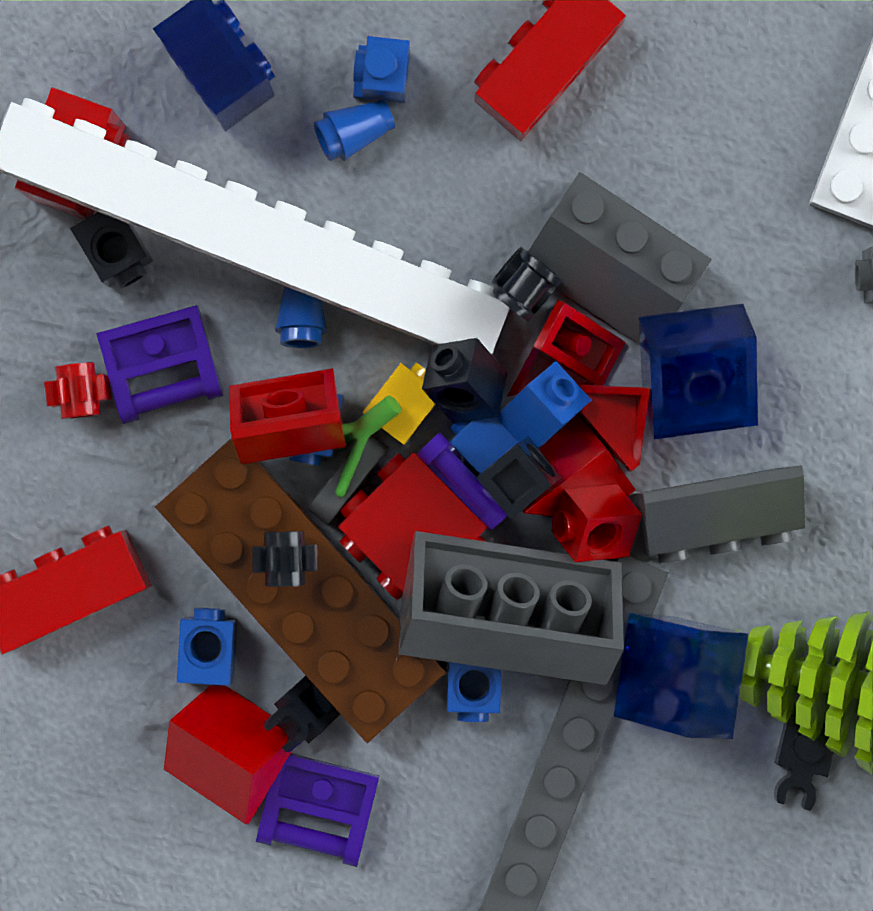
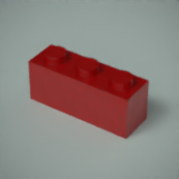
[474,0,626,142]
[0,525,152,655]

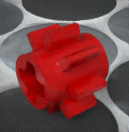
[44,362,112,419]

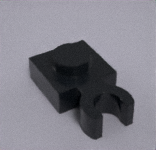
[264,675,340,752]
[774,714,834,811]

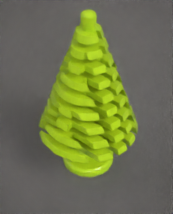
[678,611,873,774]

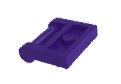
[96,305,224,424]
[417,432,507,530]
[256,753,380,867]

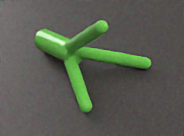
[335,395,401,498]

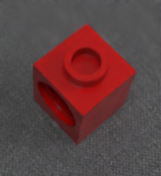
[551,484,642,562]

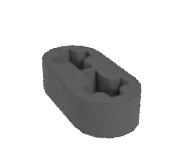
[308,435,389,525]

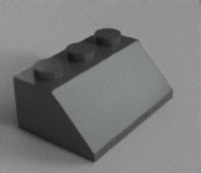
[528,172,712,351]
[634,465,805,564]

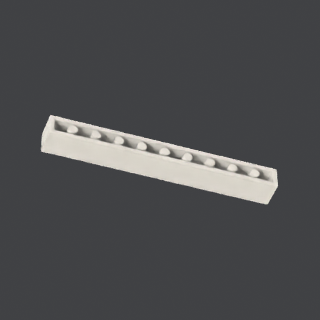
[0,98,509,354]

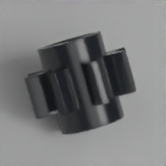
[252,531,317,587]

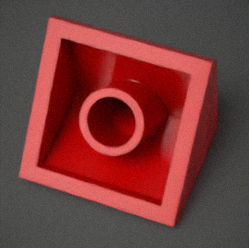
[229,368,346,465]
[163,685,292,824]

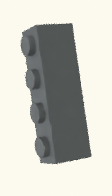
[398,531,624,685]

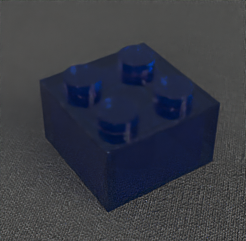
[153,0,276,132]
[639,303,758,440]
[614,613,749,739]

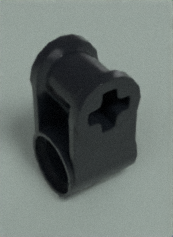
[491,247,563,322]

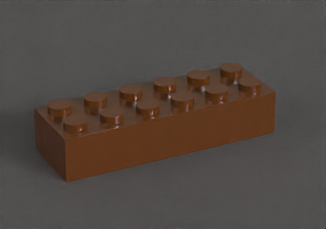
[155,438,446,744]

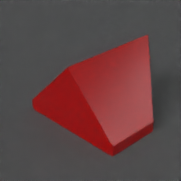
[507,300,626,397]
[578,385,650,472]
[523,414,636,517]

